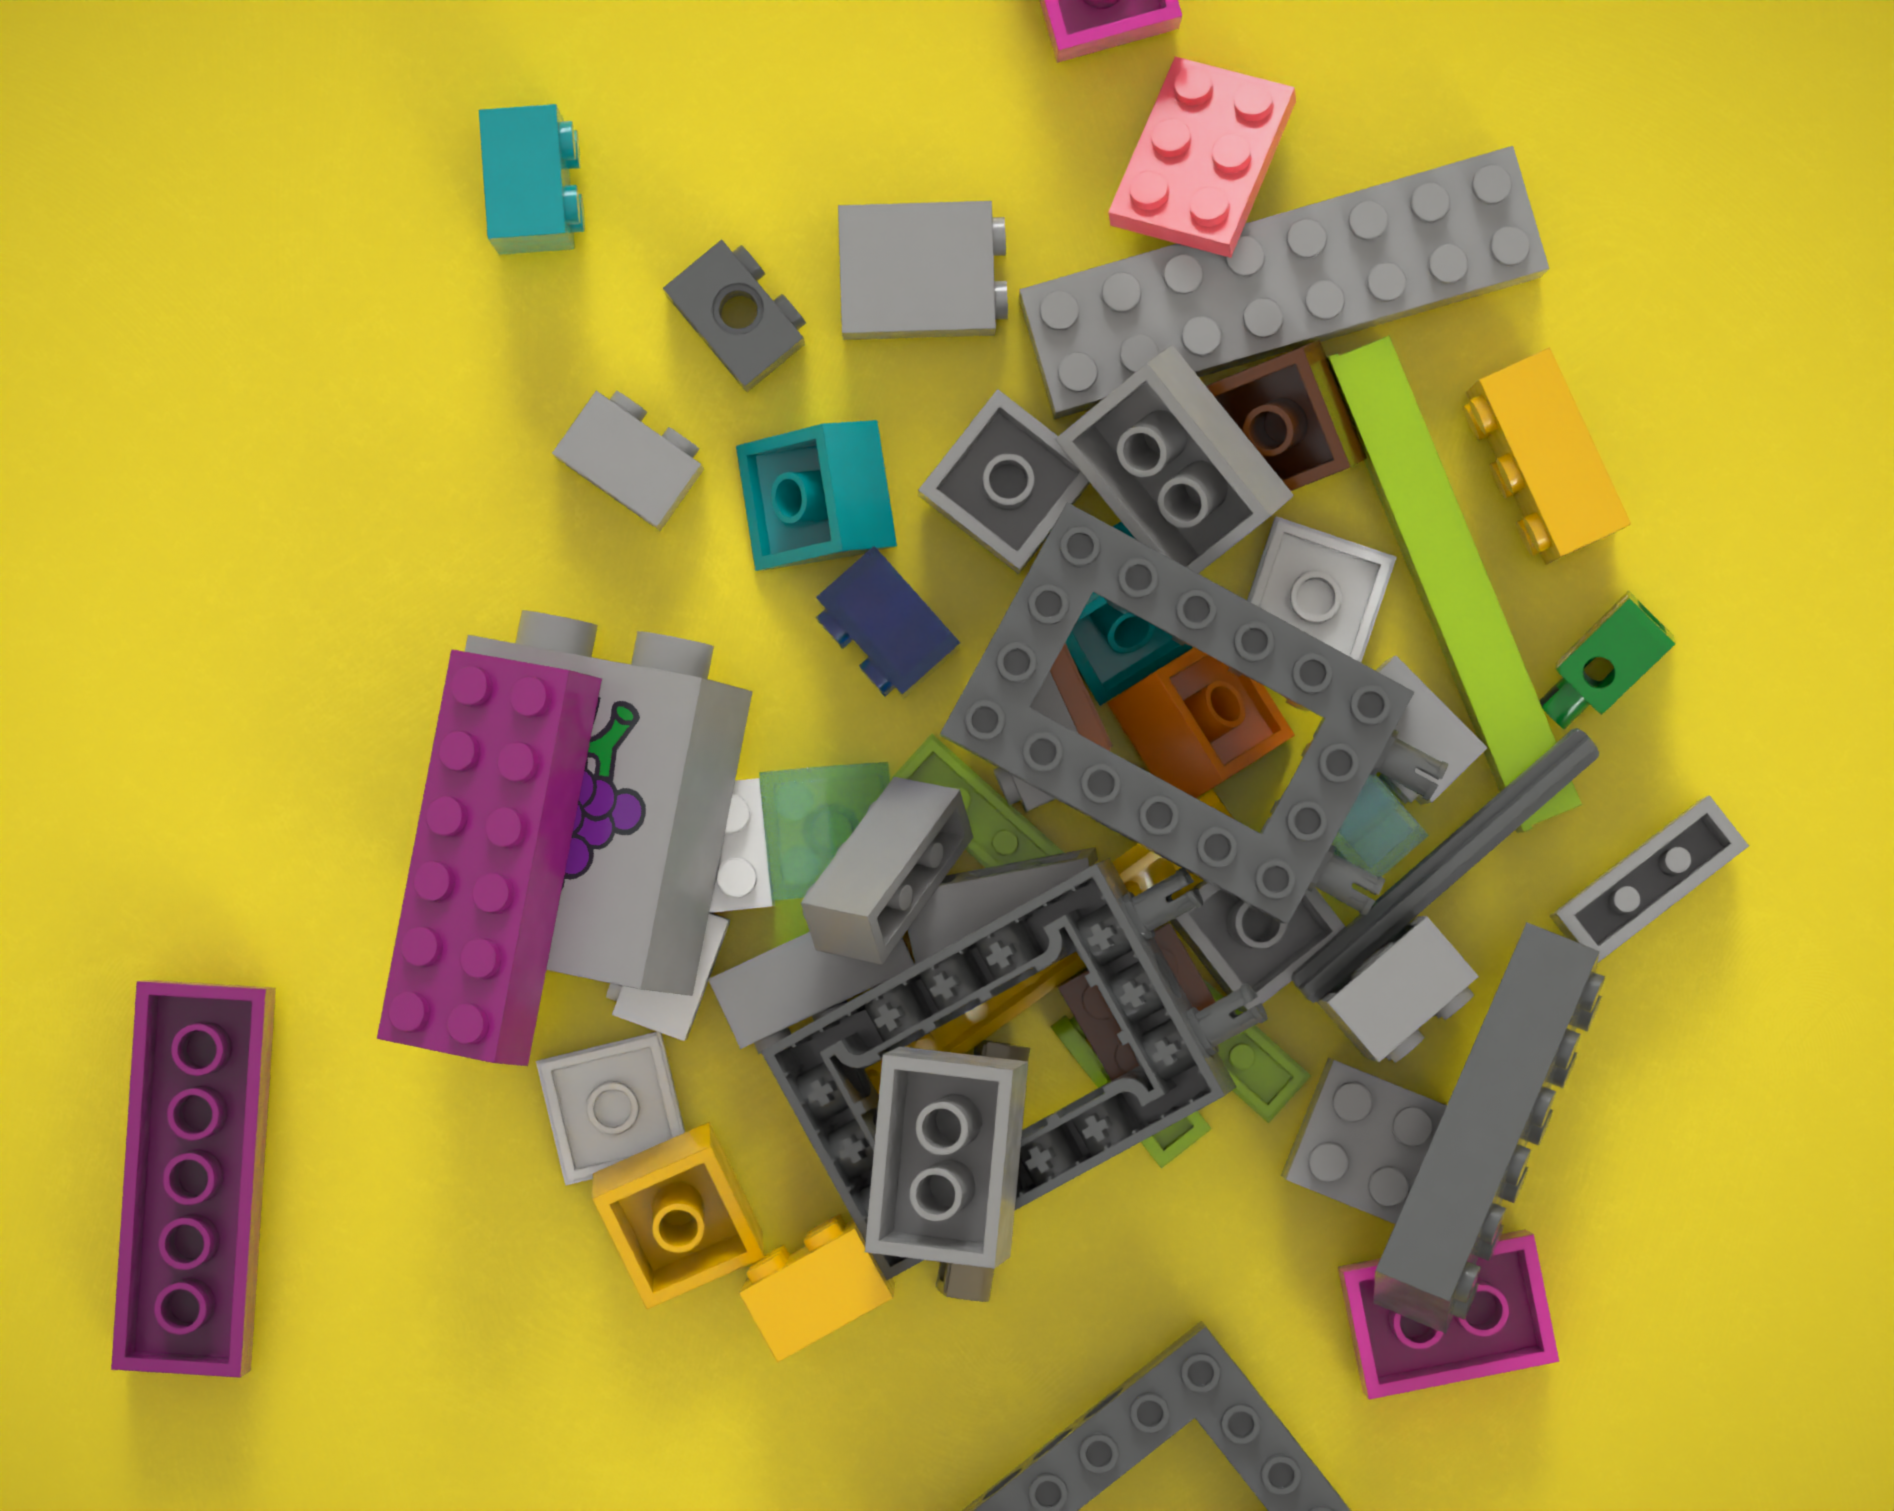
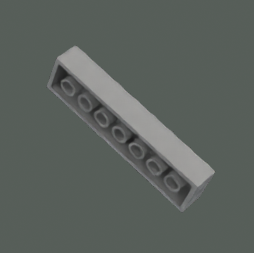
[1019,146,1549,419]

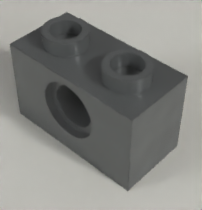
[663,239,806,392]

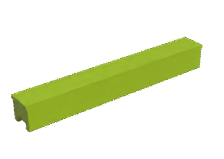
[1327,336,1582,833]

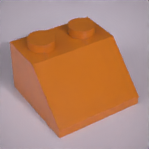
[1107,648,1295,798]

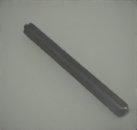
[1291,728,1599,1003]

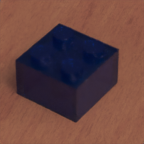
[816,546,961,699]

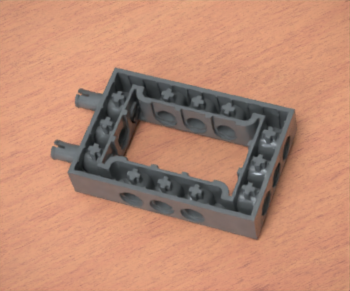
[940,502,1448,924]
[761,858,1268,1280]
[962,1321,1352,1511]

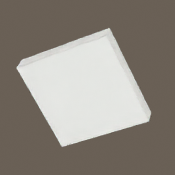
[1247,516,1397,662]
[536,1032,685,1186]

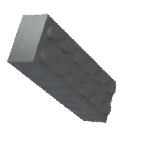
[1374,922,1605,1334]

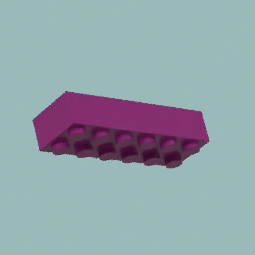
[377,649,602,1066]
[111,980,276,1378]

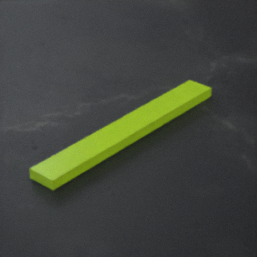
[889,734,1311,1123]

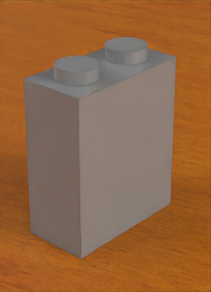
[838,201,1008,340]

